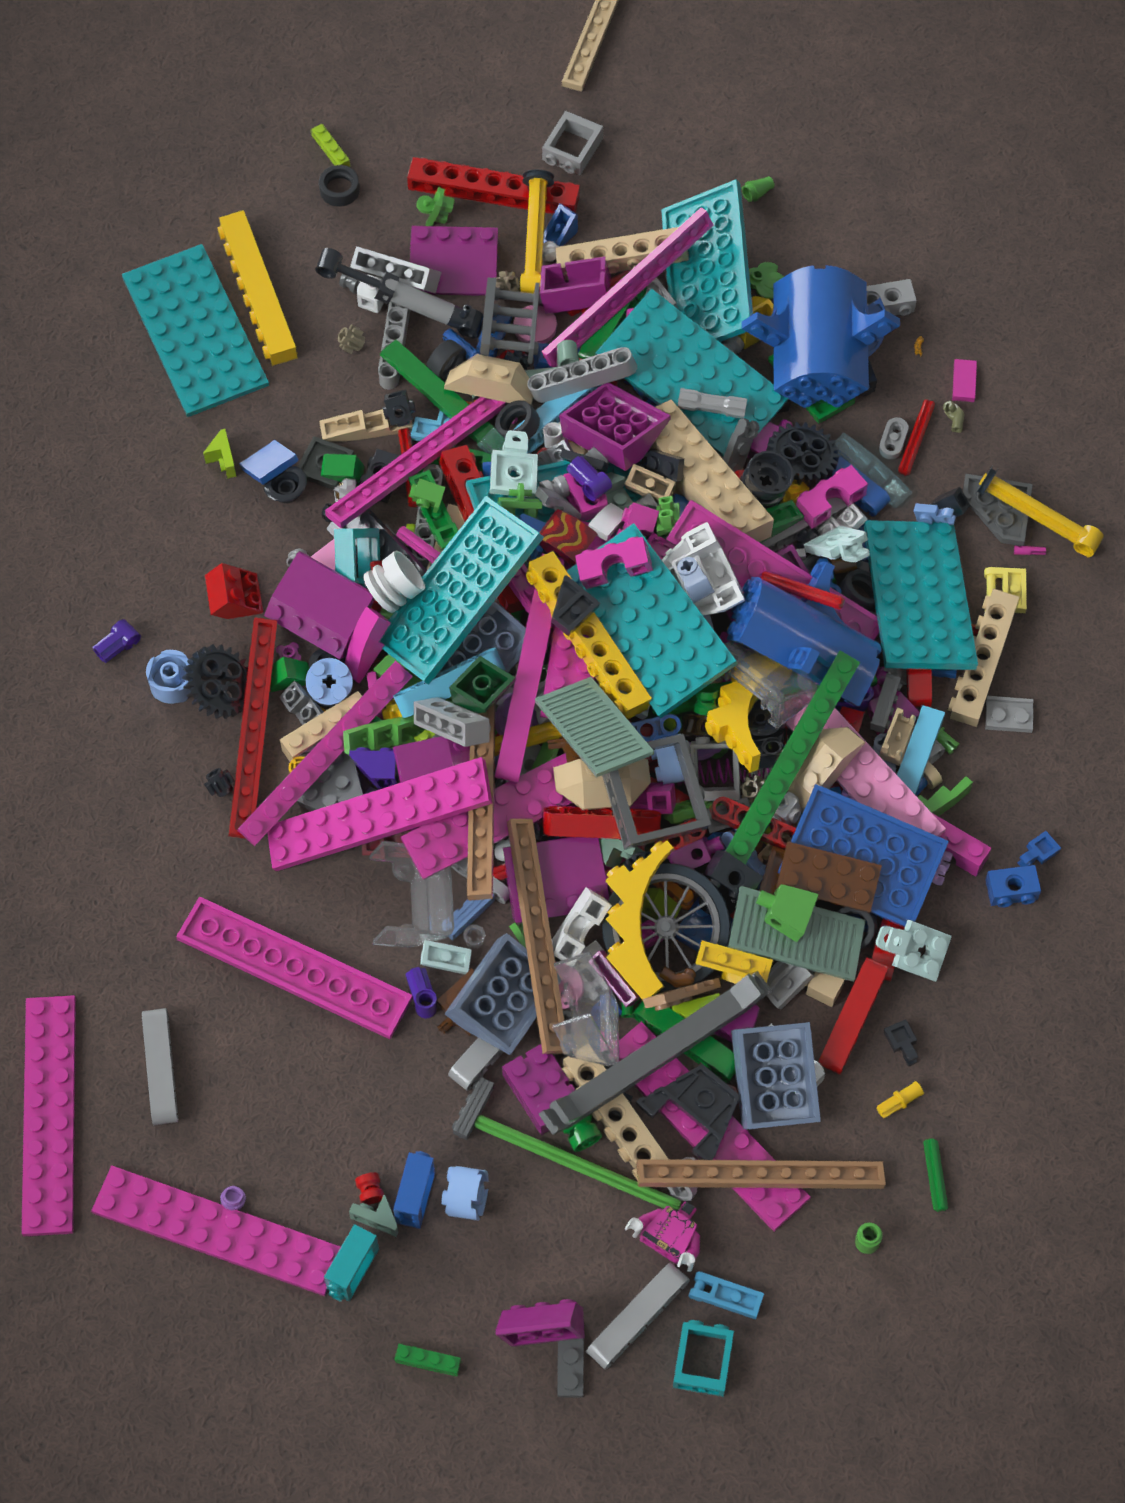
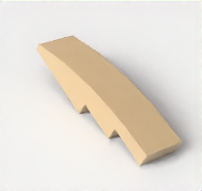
[320,409,413,442]

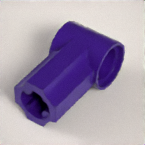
[566,456,612,501]
[92,619,141,663]
[405,967,437,1019]

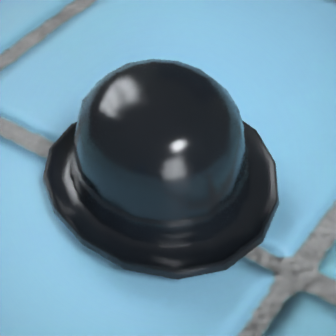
[264,466,307,504]

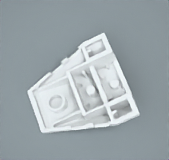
[662,522,745,615]

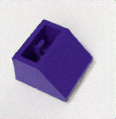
[349,747,400,790]

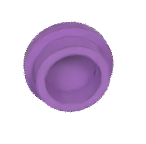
[220,1186,246,1210]

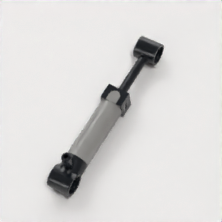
[315,248,484,338]

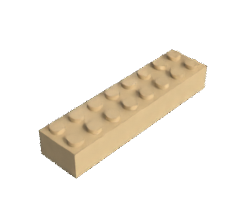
[650,399,774,542]

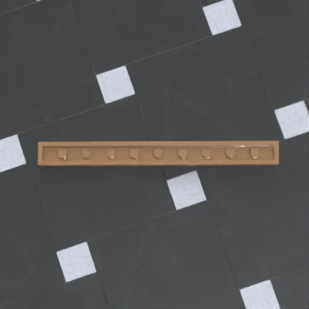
[467,702,496,901]
[507,819,569,1054]
[636,1159,886,1189]

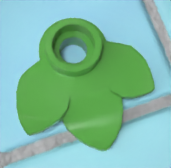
[749,262,784,300]

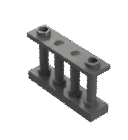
[480,277,542,364]

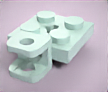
[490,430,538,498]
[804,526,870,562]
[876,920,952,982]

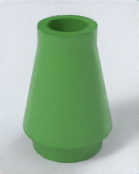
[742,176,774,202]

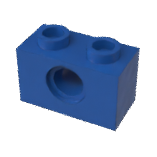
[985,865,1041,908]

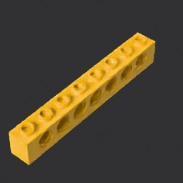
[526,551,652,719]

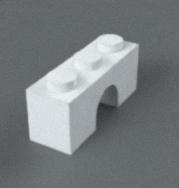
[552,887,612,966]

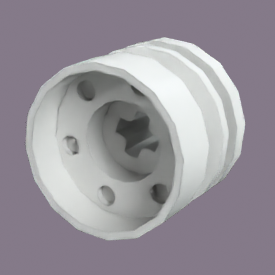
[364,551,425,613]

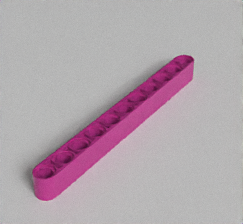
[495,553,564,783]

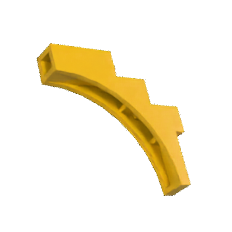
[705,653,792,773]
[605,841,675,1000]

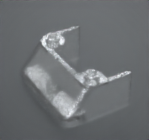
[369,841,454,948]
[553,951,619,1066]

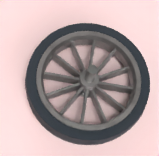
[602,863,731,992]

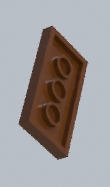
[776,842,882,913]

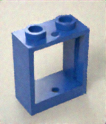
[393,1151,435,1229]

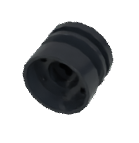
[740,451,794,509]

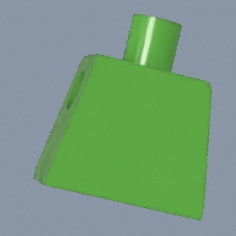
[756,885,818,942]

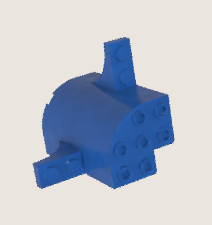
[742,265,900,408]
[727,562,881,706]

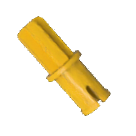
[876,1081,924,1118]

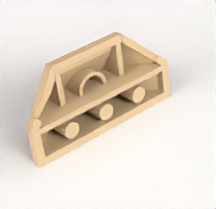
[444,354,534,405]
[787,727,866,813]
[553,759,651,810]

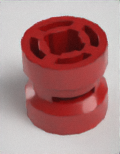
[355,1172,384,1205]

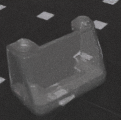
[716,641,817,729]

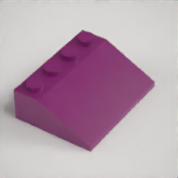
[410,226,498,296]
[559,383,671,471]
[264,551,374,659]
[393,736,470,832]
[503,837,609,923]

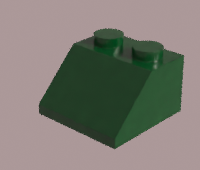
[449,656,516,714]

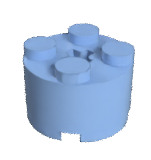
[146,650,191,704]
[306,658,353,707]
[651,733,684,785]
[442,1166,488,1221]

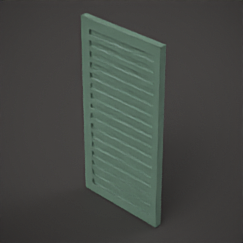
[535,677,654,778]
[728,886,865,982]

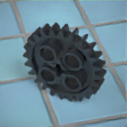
[766,422,840,486]
[182,644,248,719]

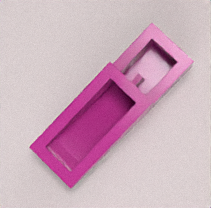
[345,606,391,683]

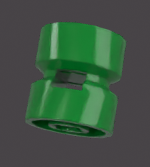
[563,1114,602,1152]

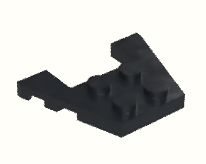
[636,1064,740,1160]

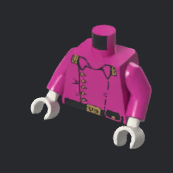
[625,1202,700,1272]

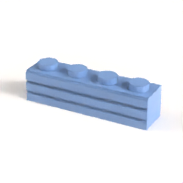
[442,895,495,941]

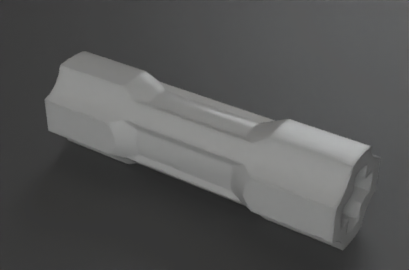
[678,388,747,419]

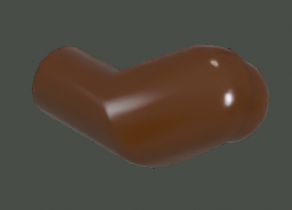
[658,966,696,987]

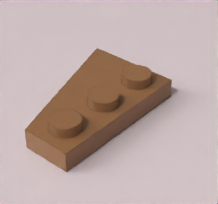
[643,978,721,1011]

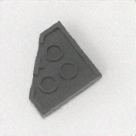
[963,474,1032,546]
[297,751,364,811]

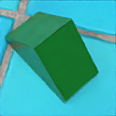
[321,454,365,487]
[269,656,309,692]

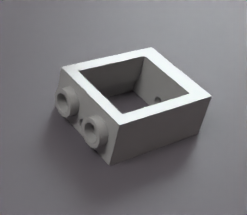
[542,111,603,175]
[690,737,741,801]

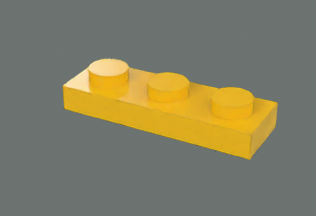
[695,940,773,983]

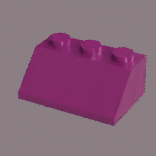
[496,1299,584,1346]

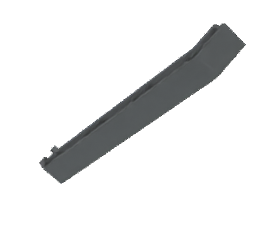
[539,971,772,1135]

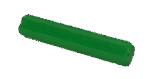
[923,1138,948,1212]

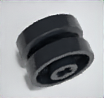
[748,695,786,744]

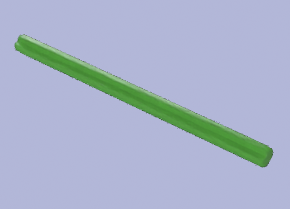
[474,1115,682,1211]

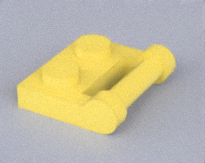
[984,567,1027,613]

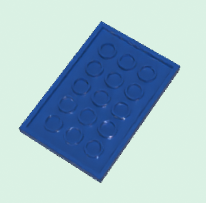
[777,784,949,928]

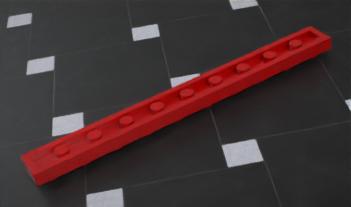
[228,617,277,839]

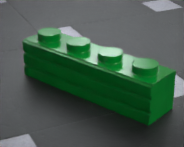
[395,1344,461,1377]

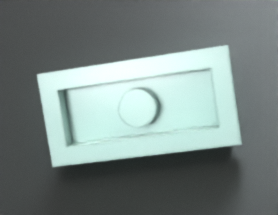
[420,940,472,974]

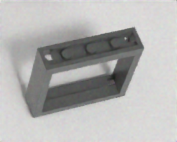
[602,734,712,850]

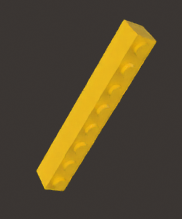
[217,210,297,366]

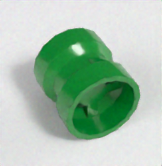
[694,686,718,715]

